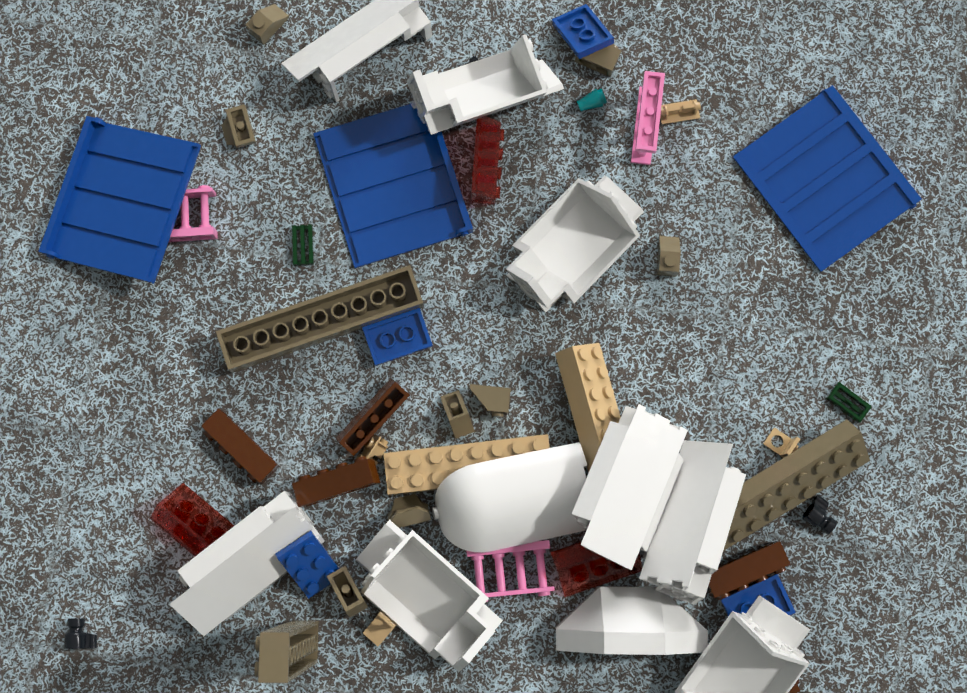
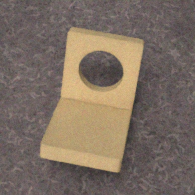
[763,428,800,458]
[363,611,396,646]

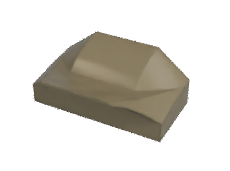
[221,104,256,148]
[388,494,431,528]

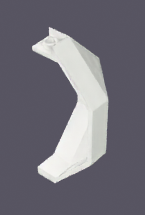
[555,586,708,655]

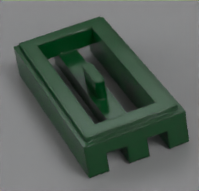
[292,224,314,266]
[826,382,872,423]

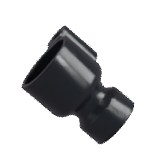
[802,495,837,535]
[64,618,97,649]

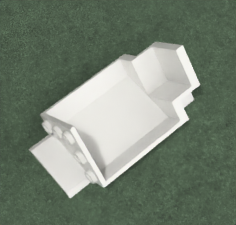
[281,0,432,102]
[407,34,564,135]
[506,175,644,313]
[572,404,688,570]
[639,440,746,605]
[169,491,325,636]
[355,519,503,672]
[675,595,810,693]

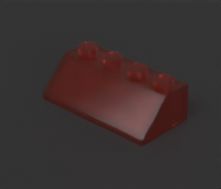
[471,116,504,204]
[150,483,234,557]
[551,542,642,597]

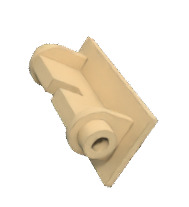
[660,99,701,125]
[354,434,388,465]

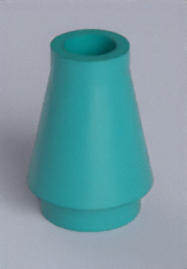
[577,88,607,112]

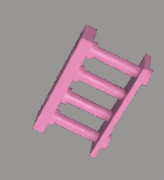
[631,71,665,165]
[169,185,218,242]
[466,540,555,602]

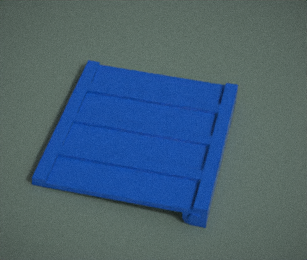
[732,85,922,272]
[313,103,473,269]
[38,116,201,284]

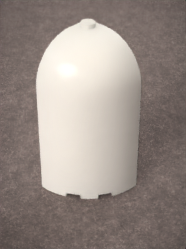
[432,442,587,552]

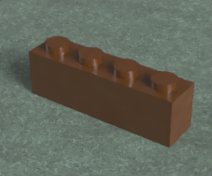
[336,378,410,456]
[201,408,280,484]
[292,456,381,507]
[707,541,790,600]

